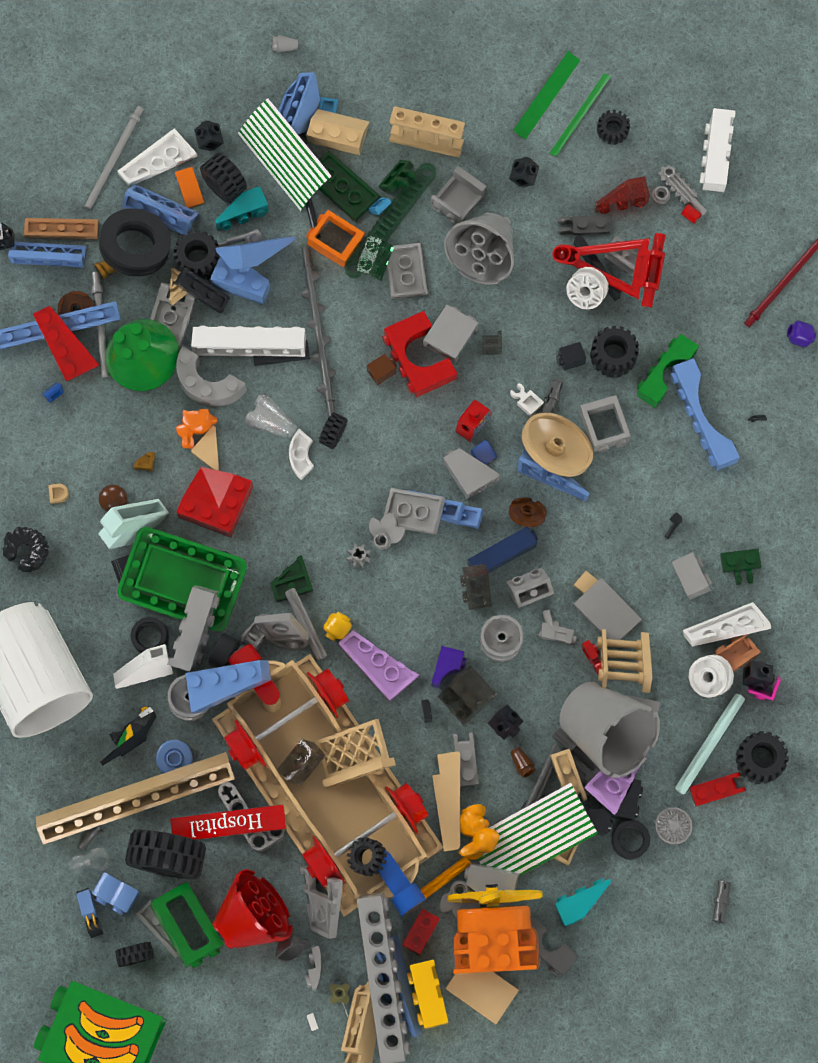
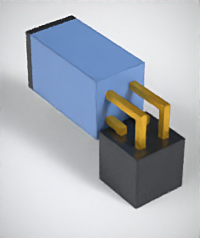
[76,888,104,938]

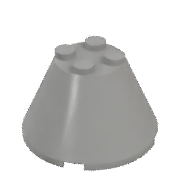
[444,213,514,285]

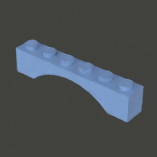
[670,358,740,471]

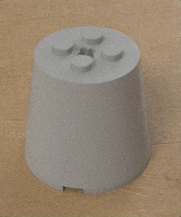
[559,682,660,778]

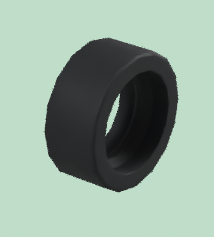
[130,617,169,653]
[611,820,650,860]

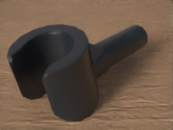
[664,512,682,539]

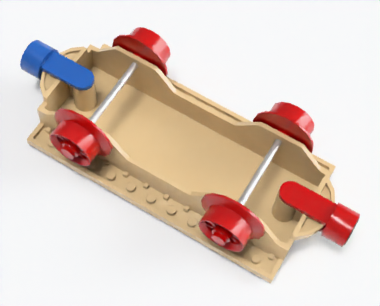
[212,644,444,917]

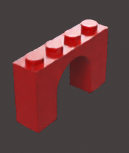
[382,311,457,398]

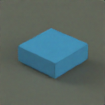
[318,97,338,113]
[368,198,392,215]

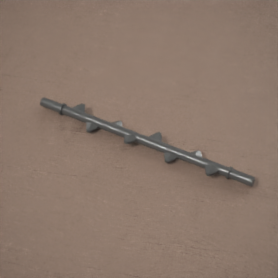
[301,247,336,417]

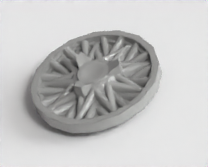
[655,807,692,845]

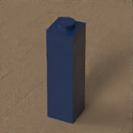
[467,527,538,580]

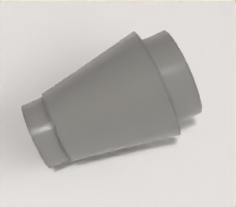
[272,35,298,53]

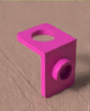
[748,676,781,701]

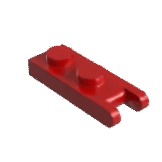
[689,772,746,807]

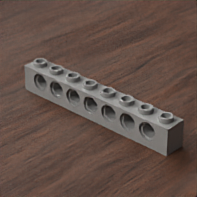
[357,893,410,1063]

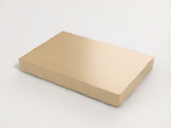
[446,972,519,1025]

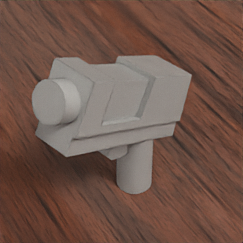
[538,610,577,645]

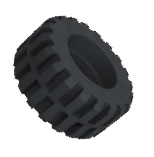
[125,829,206,879]

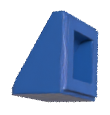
[42,382,64,403]
[471,440,497,465]

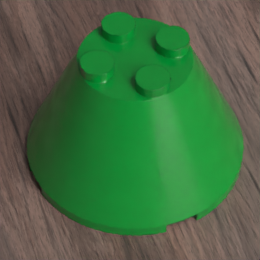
[105,319,179,392]

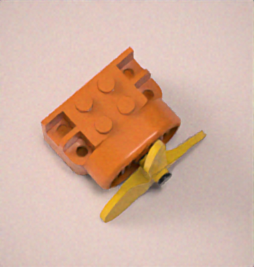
[447,884,543,974]

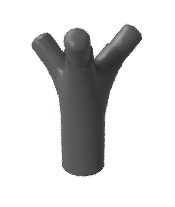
[78,826,103,851]

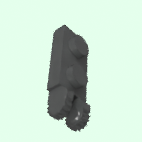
[558,215,610,235]

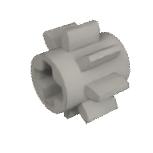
[347,544,370,568]

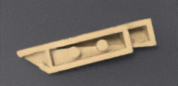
[341,982,377,1063]

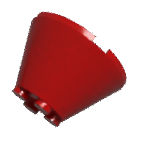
[212,869,293,949]

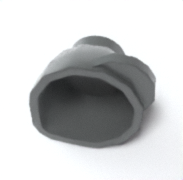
[276,934,310,962]

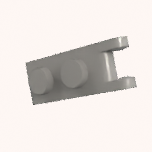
[453,732,479,787]

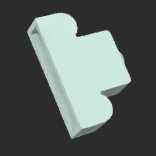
[98,499,170,549]

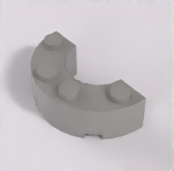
[176,346,247,407]

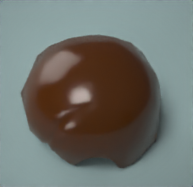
[99,484,128,512]

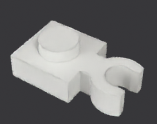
[510,383,544,417]

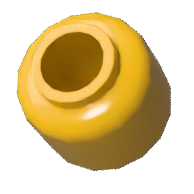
[323,612,352,641]

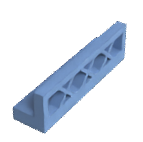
[122,184,200,236]
[8,242,87,268]

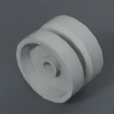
[480,615,524,663]
[168,675,209,721]

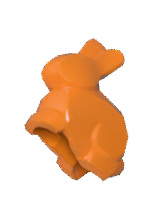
[176,409,218,450]

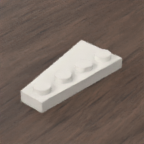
[118,129,198,187]
[683,602,771,647]

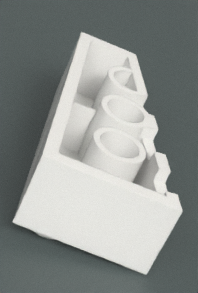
[700,108,735,192]

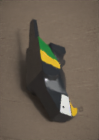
[100,706,157,766]

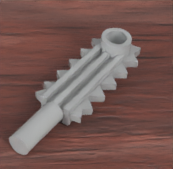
[658,165,707,216]

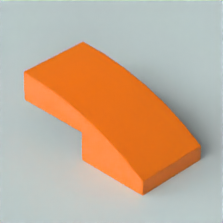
[175,167,204,208]

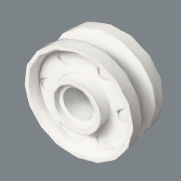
[566,267,608,309]
[689,655,734,698]

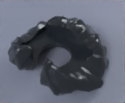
[2,526,49,572]

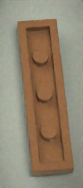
[24,218,99,239]

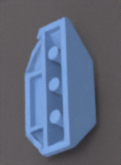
[278,72,320,134]

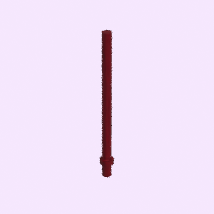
[744,238,818,328]

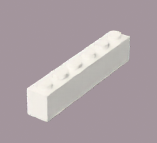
[191,326,306,357]

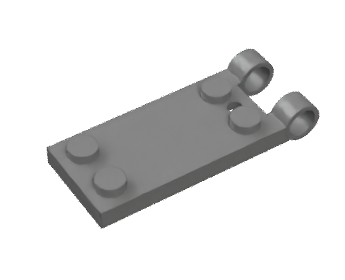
[150,282,196,352]

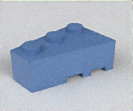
[210,257,270,305]

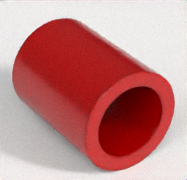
[681,204,702,224]

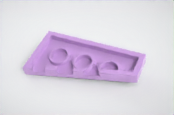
[338,631,419,702]
[585,756,645,815]

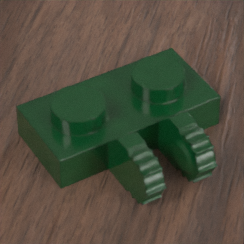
[378,160,416,193]
[720,549,762,585]

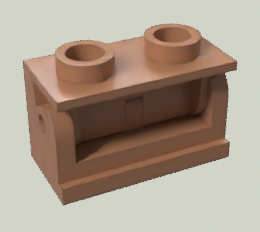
[715,634,761,673]

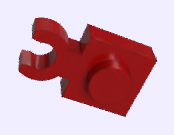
[581,640,601,675]

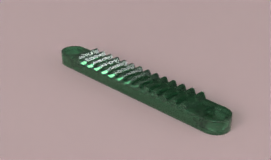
[345,163,436,278]

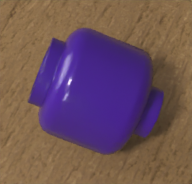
[787,320,816,347]

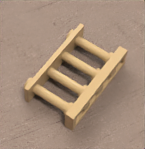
[597,629,652,693]

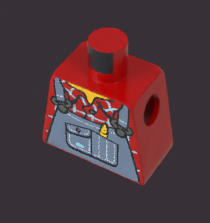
[455,400,492,442]

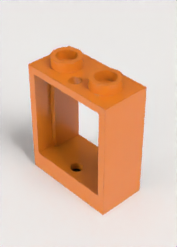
[306,210,365,267]

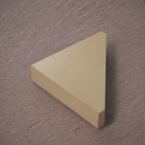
[169,268,187,306]
[191,425,219,471]

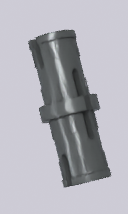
[541,379,564,413]
[712,880,731,923]

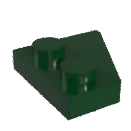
[270,555,313,603]

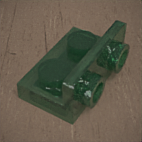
[356,236,394,281]

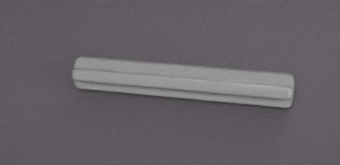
[285,588,327,660]

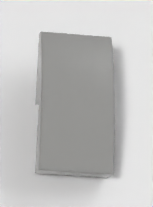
[305,946,322,991]

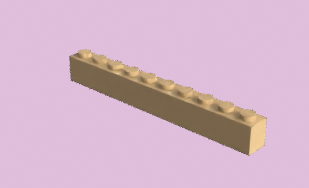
[36,752,235,845]

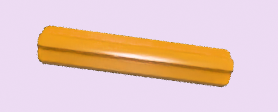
[420,857,471,899]

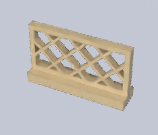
[317,719,396,788]

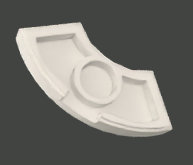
[289,429,314,480]

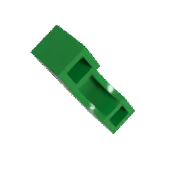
[637,333,699,408]

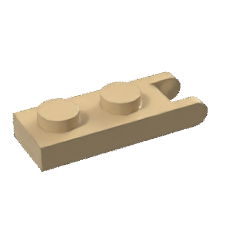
[550,748,587,801]

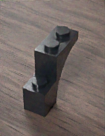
[585,779,643,836]

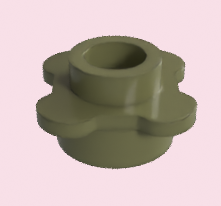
[329,983,350,1004]

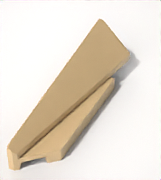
[432,751,460,852]

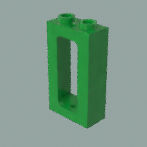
[150,882,224,969]

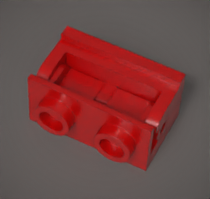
[402,908,440,956]

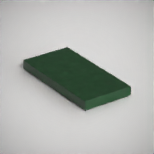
[319,151,381,222]

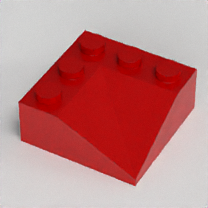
[176,467,253,538]

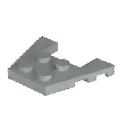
[300,866,343,939]

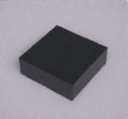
[421,699,432,723]

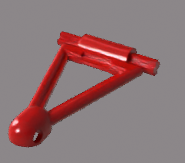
[552,233,666,308]

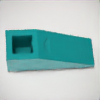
[215,186,269,230]
[554,878,611,928]

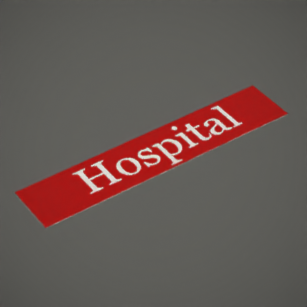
[170,804,286,840]

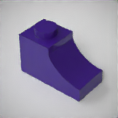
[431,646,467,688]

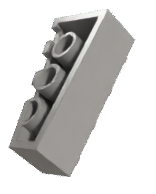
[167,585,220,671]

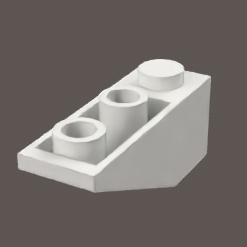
[113,644,173,689]

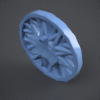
[156,740,193,773]

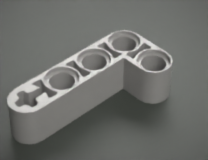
[218,782,286,853]

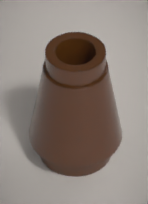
[510,747,536,778]

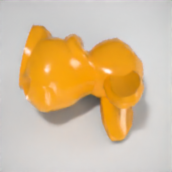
[459,804,499,860]

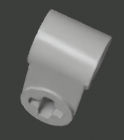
[240,614,267,651]

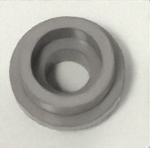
[652,186,670,204]

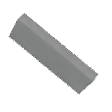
[135,900,191,958]

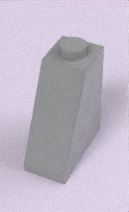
[443,448,500,500]
[464,862,520,907]

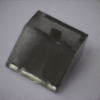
[438,666,497,726]

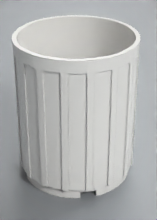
[0,602,93,738]

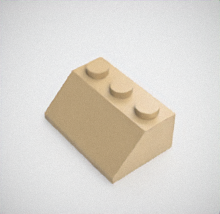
[306,109,370,155]

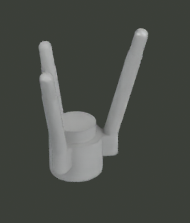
[218,229,263,247]

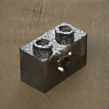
[277,739,326,785]

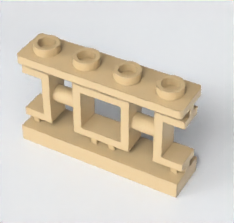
[390,106,465,158]

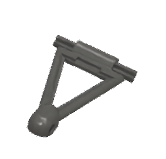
[524,728,600,808]

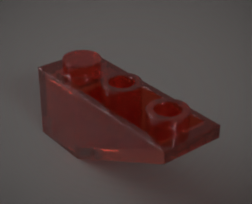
[594,176,650,214]

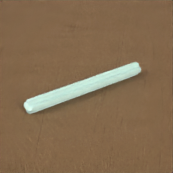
[675,693,745,794]

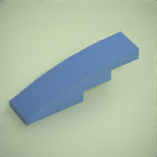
[408,490,484,529]

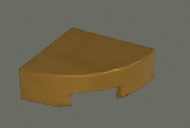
[133,452,155,471]

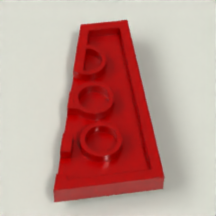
[33,306,101,382]

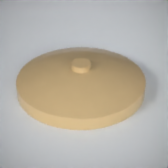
[522,413,593,477]

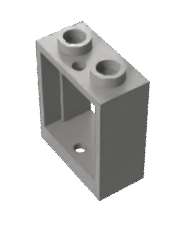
[579,395,631,453]

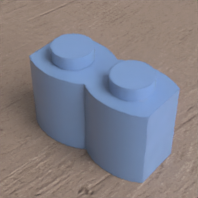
[92,872,141,915]

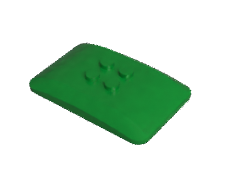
[117,527,247,632]

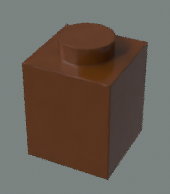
[367,354,397,386]

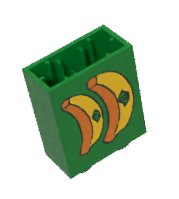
[33,980,167,1063]

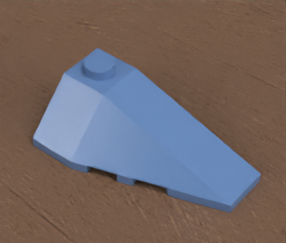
[216,236,295,272]
[517,449,589,501]

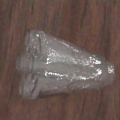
[244,393,298,439]

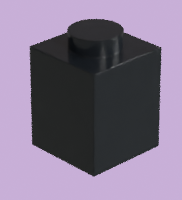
[556,342,586,371]

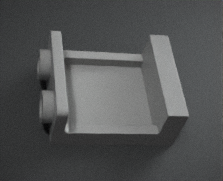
[431,166,487,223]
[423,304,479,364]

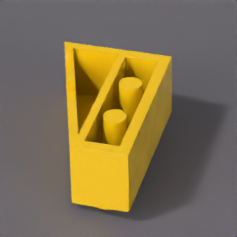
[407,959,448,1029]

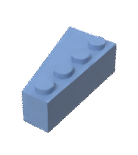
[186,660,271,713]

